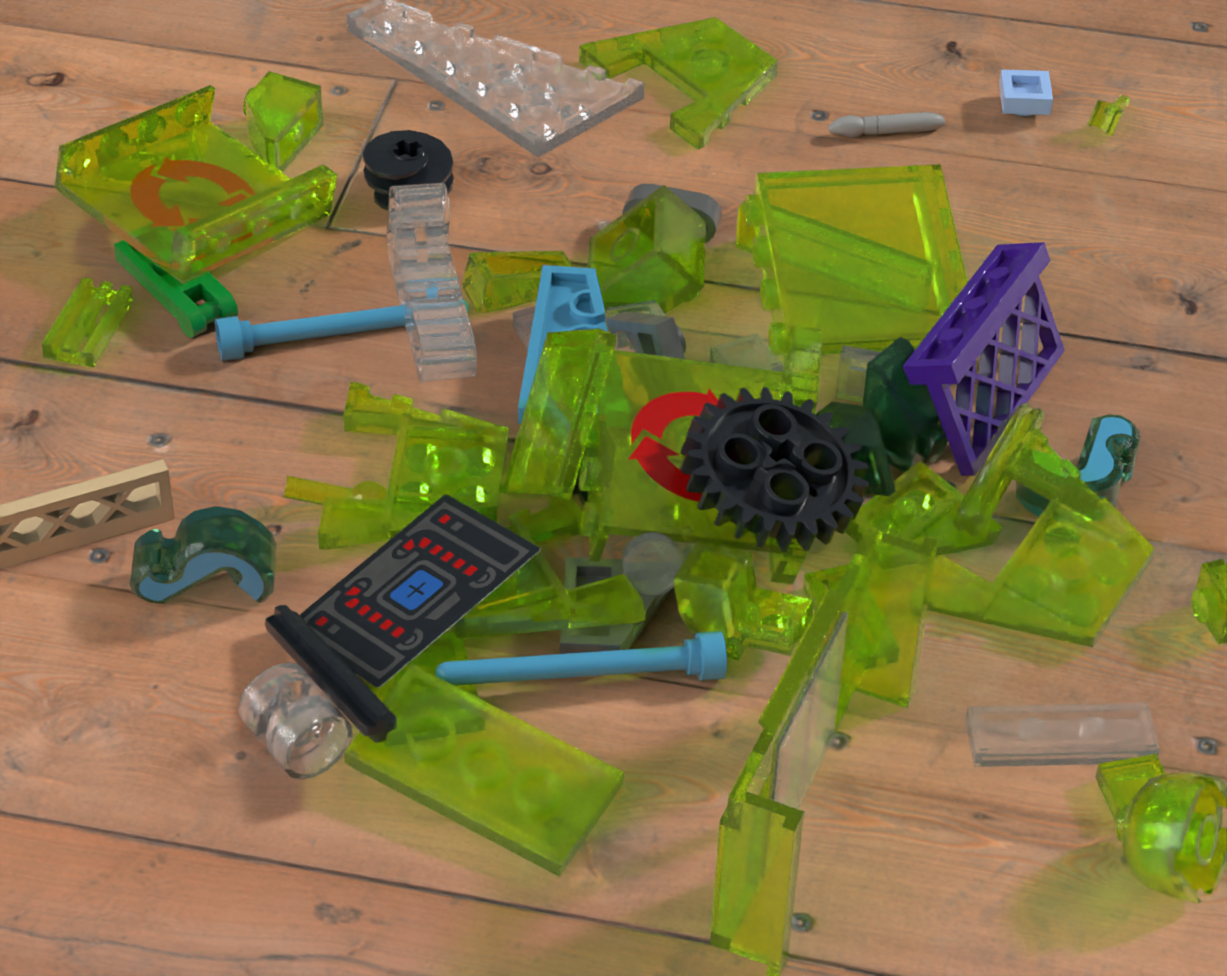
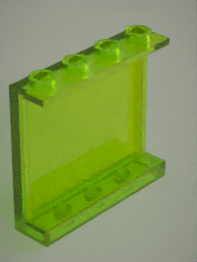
[745,164,968,376]

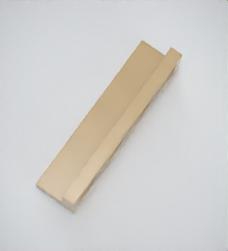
[0,459,175,569]

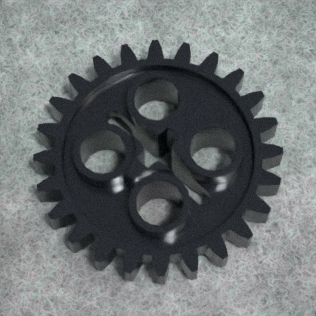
[680,387,869,552]

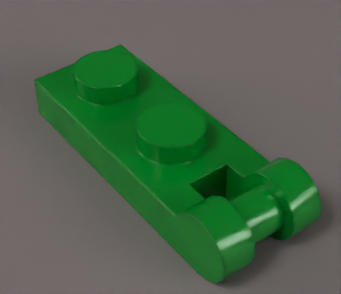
[114,227,238,338]

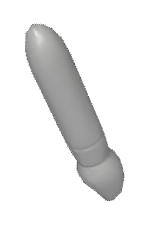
[828,112,946,138]

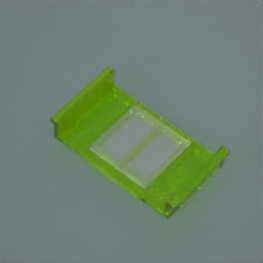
[710,528,938,976]

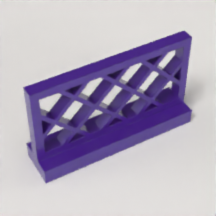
[903,242,1065,476]

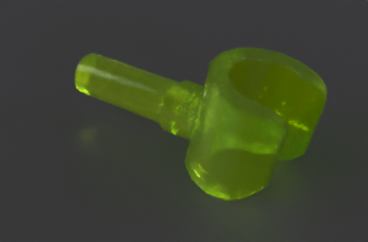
[1087,95,1130,136]

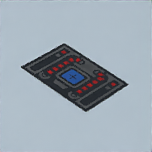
[300,494,541,688]

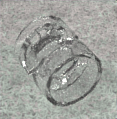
[238,662,353,780]

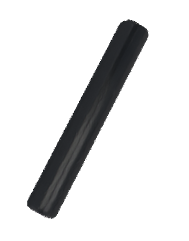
[265,605,397,743]

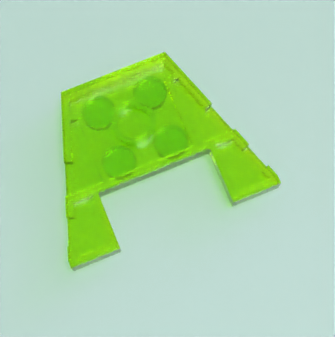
[579,17,778,150]
[318,382,509,550]
[912,426,1155,648]
[450,489,645,639]

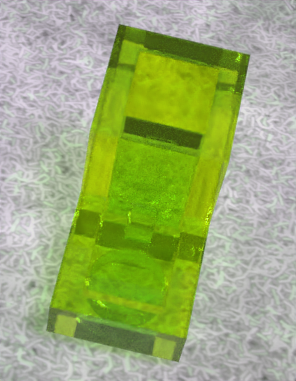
[673,541,814,661]

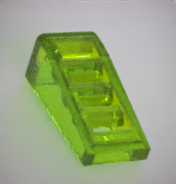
[462,251,573,313]

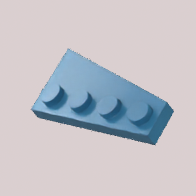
[518,265,629,432]

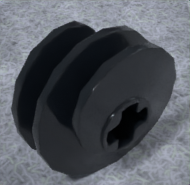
[363,130,454,213]

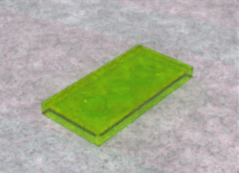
[344,664,624,877]

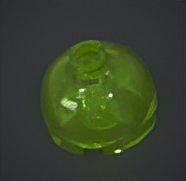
[1116,771,1227,904]

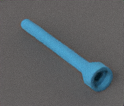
[215,298,469,361]
[435,631,727,686]

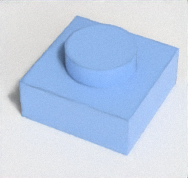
[999,70,1053,116]

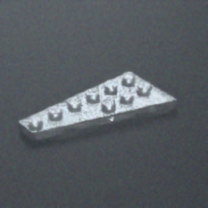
[347,0,645,158]

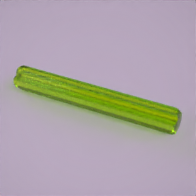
[953,403,1045,536]

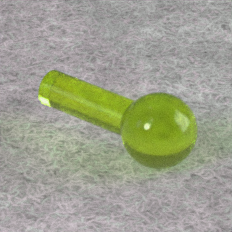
[283,475,391,522]

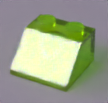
[587,185,706,314]

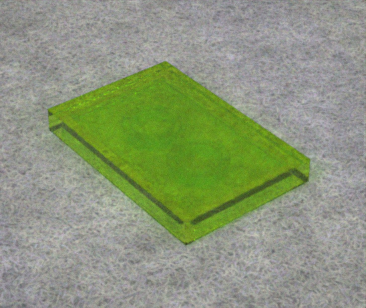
[501,329,617,501]

